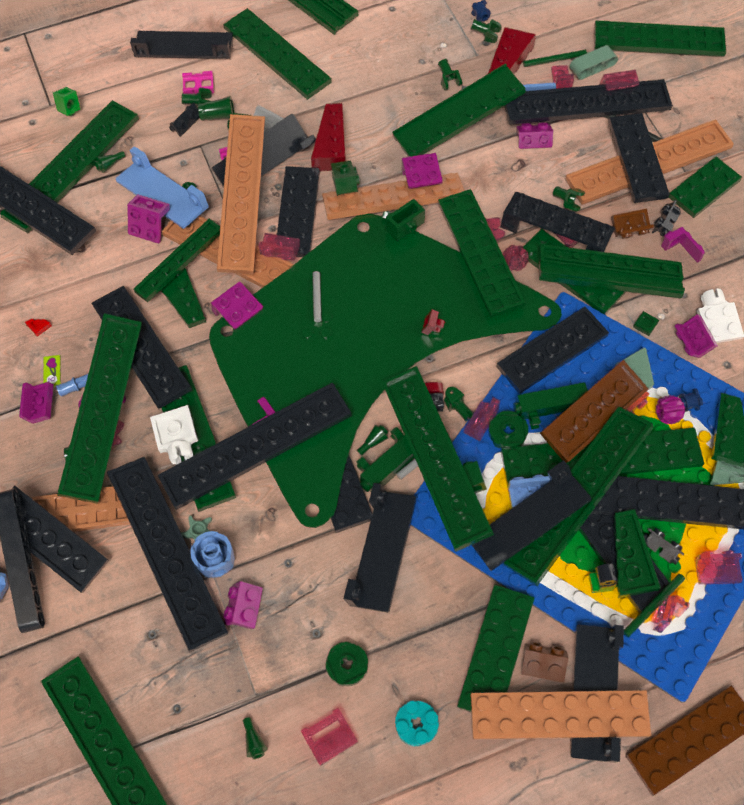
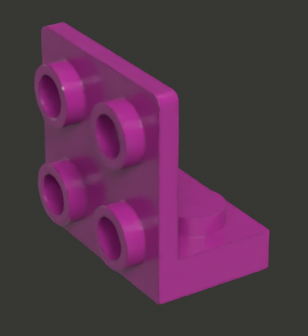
[401,153,443,189]
[127,194,170,244]
[211,281,263,330]

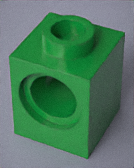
[53,87,81,116]

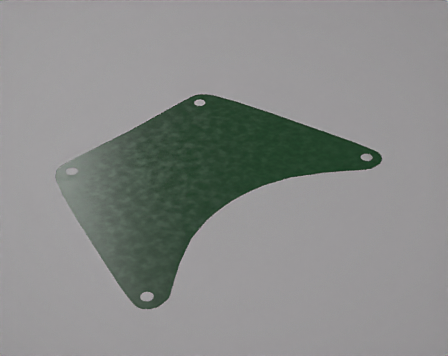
[209,214,562,528]

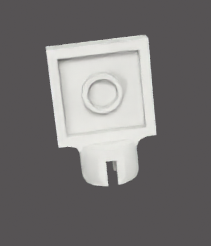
[697,288,744,343]
[150,405,198,465]

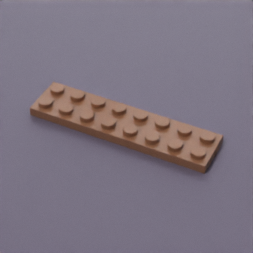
[322,173,465,220]
[0,486,130,542]
[471,690,651,739]

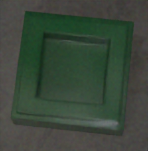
[633,311,659,336]

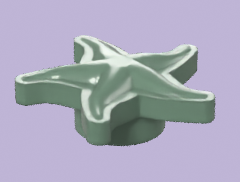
[181,516,212,541]

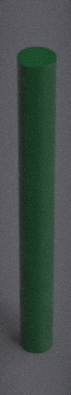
[523,49,587,67]
[624,573,685,638]

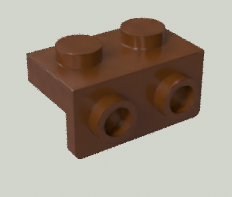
[611,208,654,239]
[521,642,569,683]

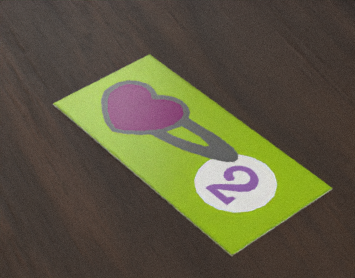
[43,355,60,387]

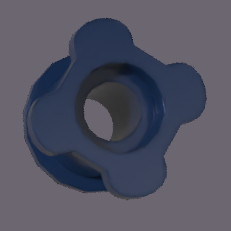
[471,0,491,22]
[679,388,703,412]

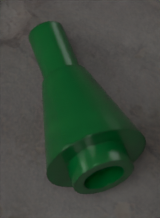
[94,151,126,173]
[357,425,388,456]
[242,717,268,759]

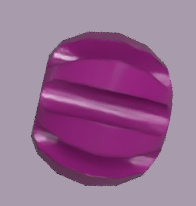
[656,395,685,424]

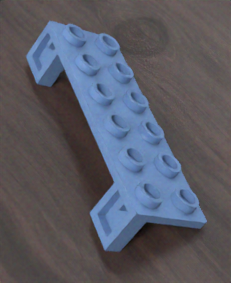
[115,146,209,229]

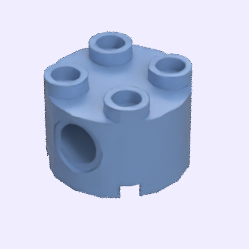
[190,531,235,578]

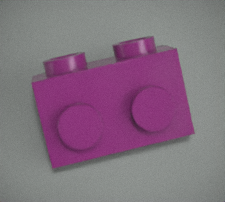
[516,123,553,149]
[675,314,718,358]
[19,382,54,424]
[224,581,263,629]

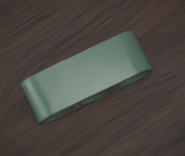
[569,45,618,80]

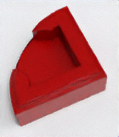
[25,319,52,337]

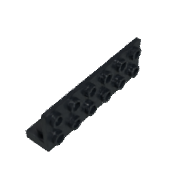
[130,30,233,59]
[211,114,316,187]
[500,191,615,252]
[472,460,592,571]
[343,483,417,613]
[570,624,624,763]

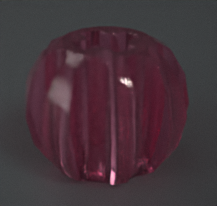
[503,245,529,272]

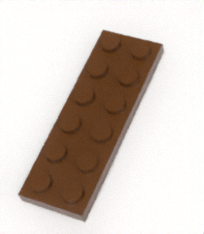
[540,360,649,463]
[625,686,744,796]

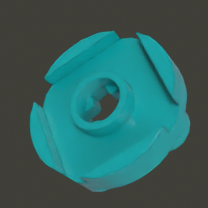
[395,701,439,747]

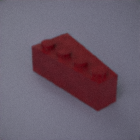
[488,27,536,74]
[311,103,346,171]

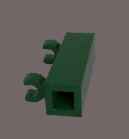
[513,382,588,430]
[356,427,415,492]

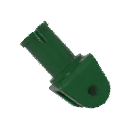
[471,19,502,43]
[438,59,462,91]
[181,87,212,106]
[553,186,585,211]
[444,387,474,422]

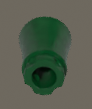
[198,95,235,121]

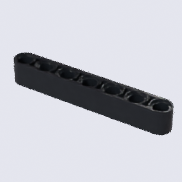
[0,488,45,633]

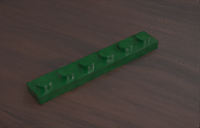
[133,218,220,303]

